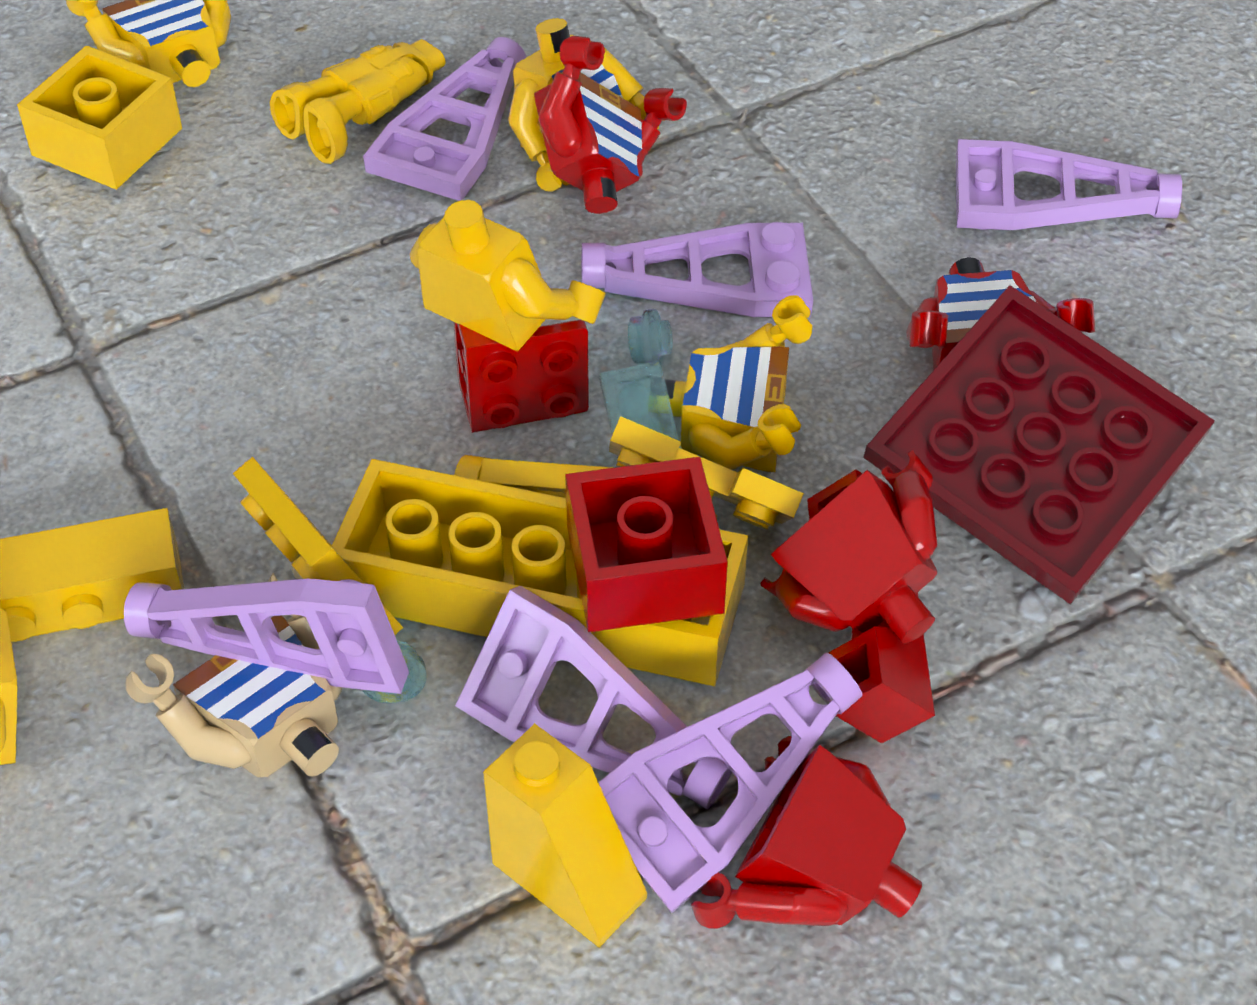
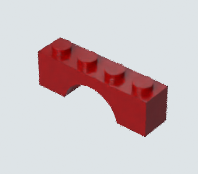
[807,469,935,743]

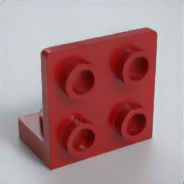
[453,320,589,433]

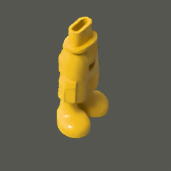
[270,39,446,164]

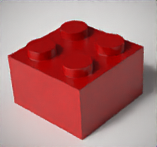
[565,457,728,632]

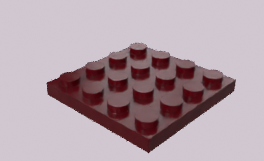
[863,285,1215,605]

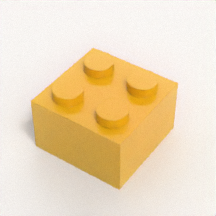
[17,45,183,190]

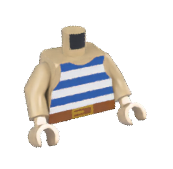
[126,566,342,777]

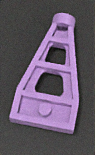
[363,37,526,201]
[956,139,1182,230]
[581,222,813,317]
[124,578,409,694]
[455,586,732,809]
[598,652,863,913]

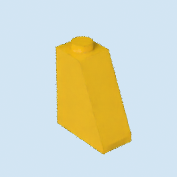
[483,723,647,948]

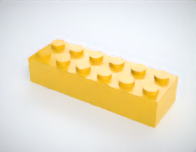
[331,458,748,687]

